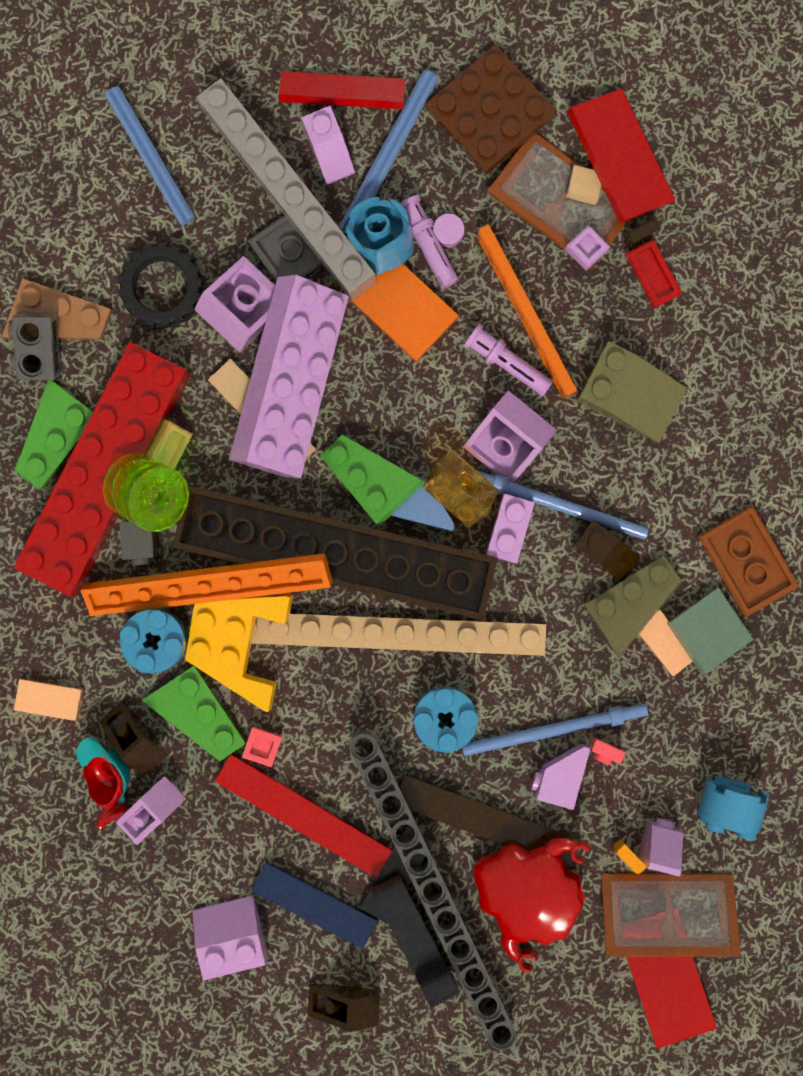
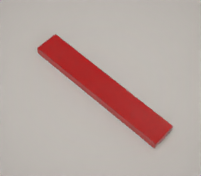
[214,754,393,878]

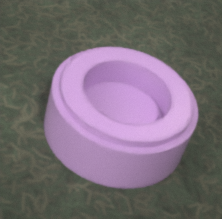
[433,214,464,247]

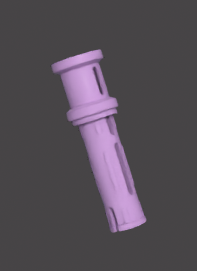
[400,195,459,289]
[464,323,554,396]

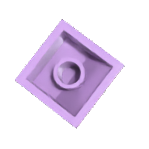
[194,256,275,352]
[463,390,557,483]
[192,895,269,981]

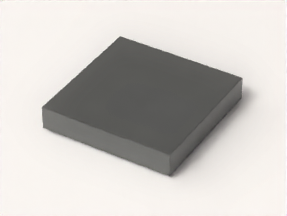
[247,215,323,281]

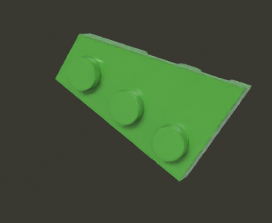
[15,380,93,490]
[320,435,426,525]
[142,666,247,761]

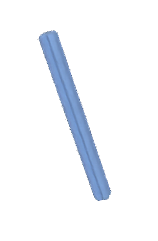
[339,70,438,237]

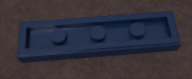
[251,861,378,949]

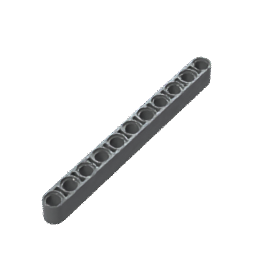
[348,730,516,1051]

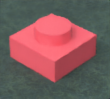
[242,726,282,767]
[588,737,626,765]

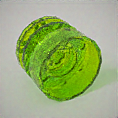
[103,453,189,532]

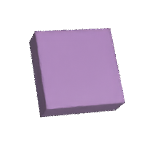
[565,225,610,271]

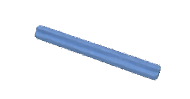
[105,86,195,225]

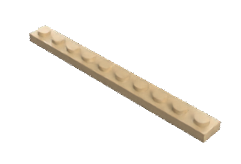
[251,613,546,656]

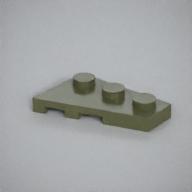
[584,556,682,659]

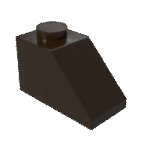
[571,521,640,582]
[99,701,167,776]
[308,984,380,1032]

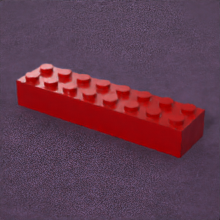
[13,341,191,597]

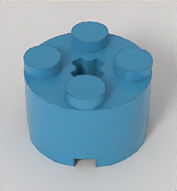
[346,197,414,275]
[120,609,189,673]
[414,686,478,753]
[697,776,770,841]

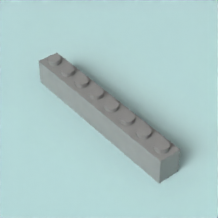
[196,78,377,302]

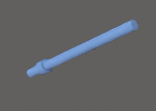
[467,468,649,540]
[463,703,648,756]

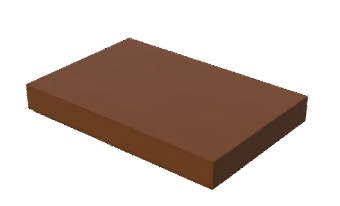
[697,505,800,618]

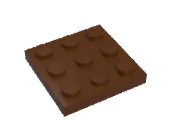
[425,44,557,175]

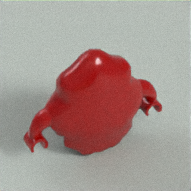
[473,838,591,973]

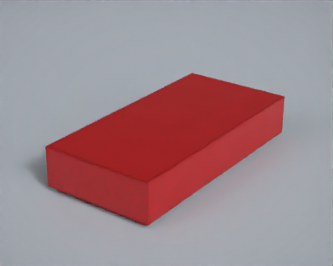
[625,239,682,309]

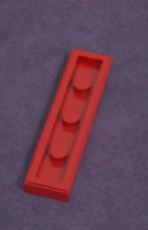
[279,71,405,110]

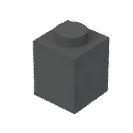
[119,519,158,566]

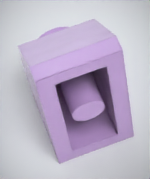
[301,106,355,185]
[531,744,591,810]
[116,776,186,845]
[638,818,683,877]

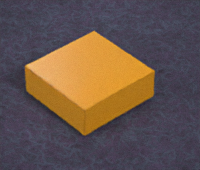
[613,839,647,874]

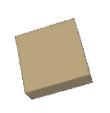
[566,165,601,205]

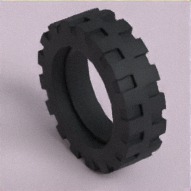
[118,243,204,329]

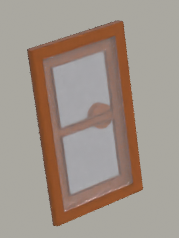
[487,133,628,270]
[601,873,741,957]

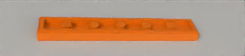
[477,224,577,399]

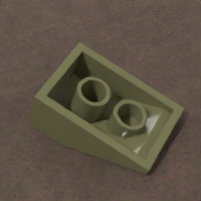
[576,341,687,444]

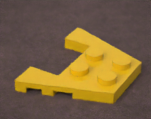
[185,593,293,712]

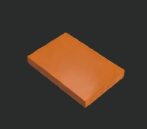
[348,264,459,362]

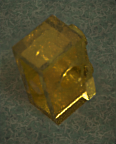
[422,449,499,528]

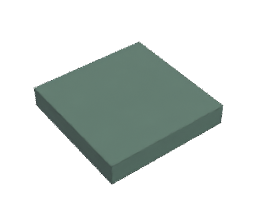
[667,588,754,675]

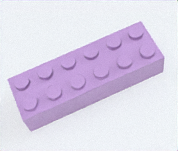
[229,275,349,479]

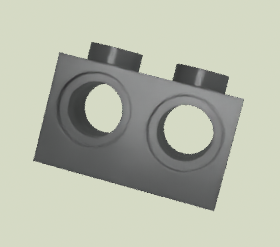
[8,311,61,380]

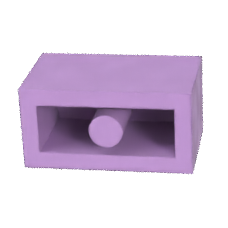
[485,494,535,564]

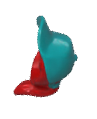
[76,737,130,830]

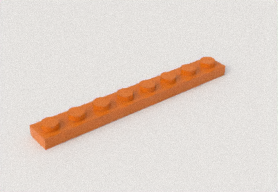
[80,554,333,616]

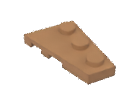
[2,278,112,340]

